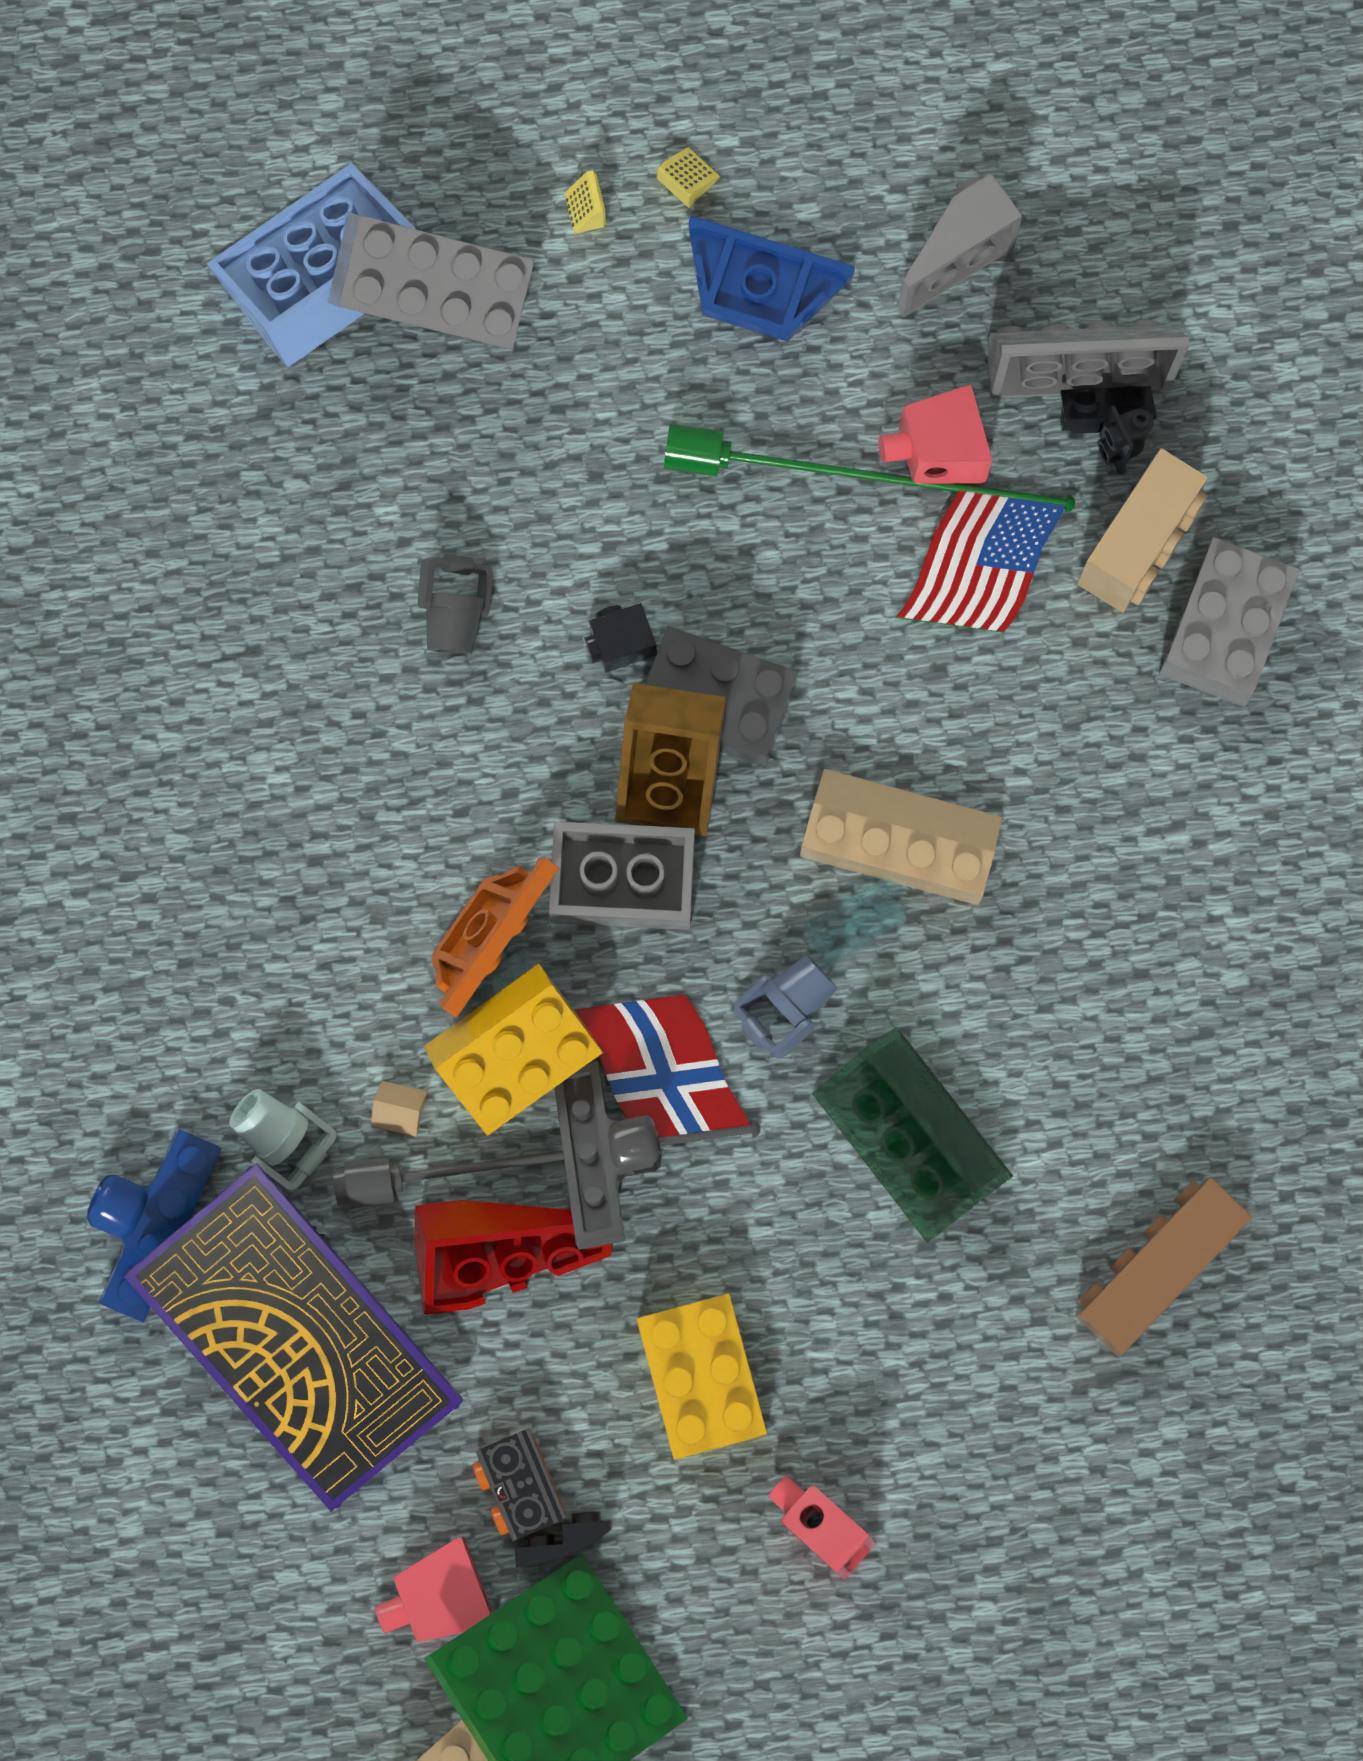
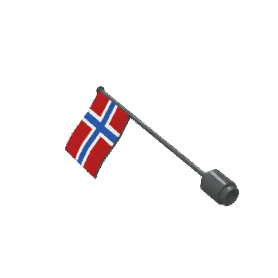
[333,994,761,1209]

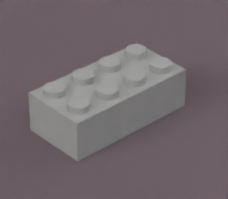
[328,212,534,350]

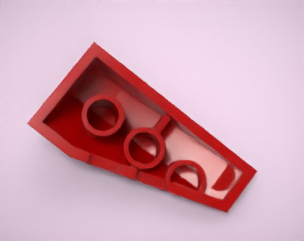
[414,1200,612,1315]

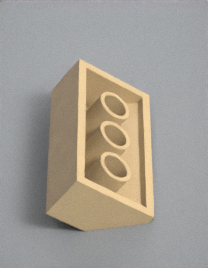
[800,769,1002,906]

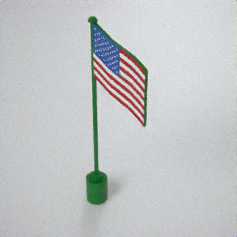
[663,424,1075,633]

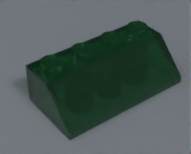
[812,1027,1013,1243]

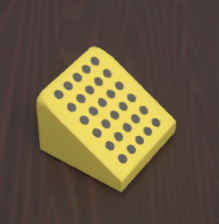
[657,147,720,208]
[565,170,606,233]

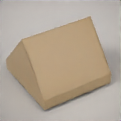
[371,1081,428,1137]

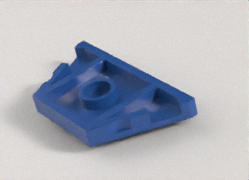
[689,216,855,342]

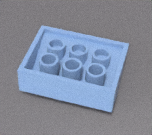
[206,163,416,368]

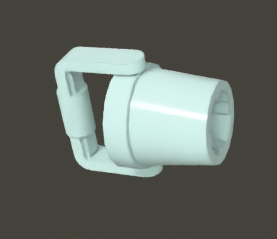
[229,1089,336,1190]

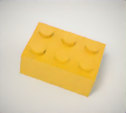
[424,963,603,1136]
[636,1293,767,1460]

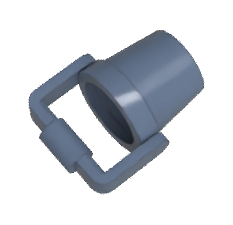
[733,954,838,1059]

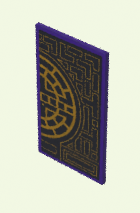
[124,1163,464,1512]

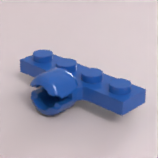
[87,1129,222,1323]

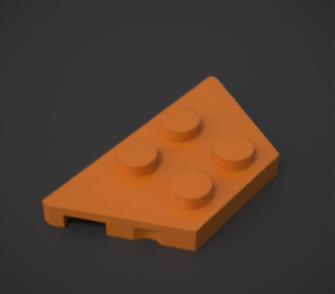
[431,857,559,1018]

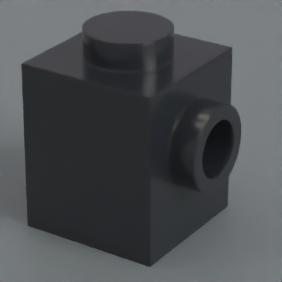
[584,603,657,673]

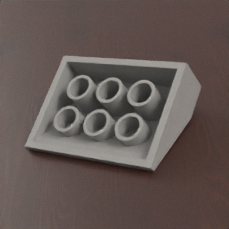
[987,320,1189,398]

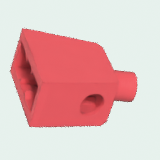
[878,385,992,484]
[768,1476,876,1580]
[375,1536,493,1642]

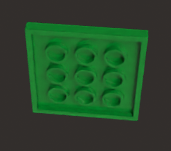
[424,1553,688,1761]

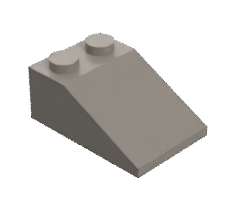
[898,173,1022,318]

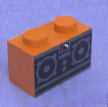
[472,1428,568,1541]

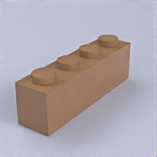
[1075,1177,1253,1356]

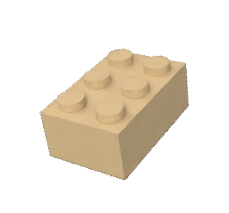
[1077,448,1208,613]

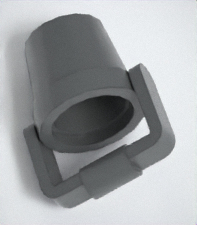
[418,554,493,654]

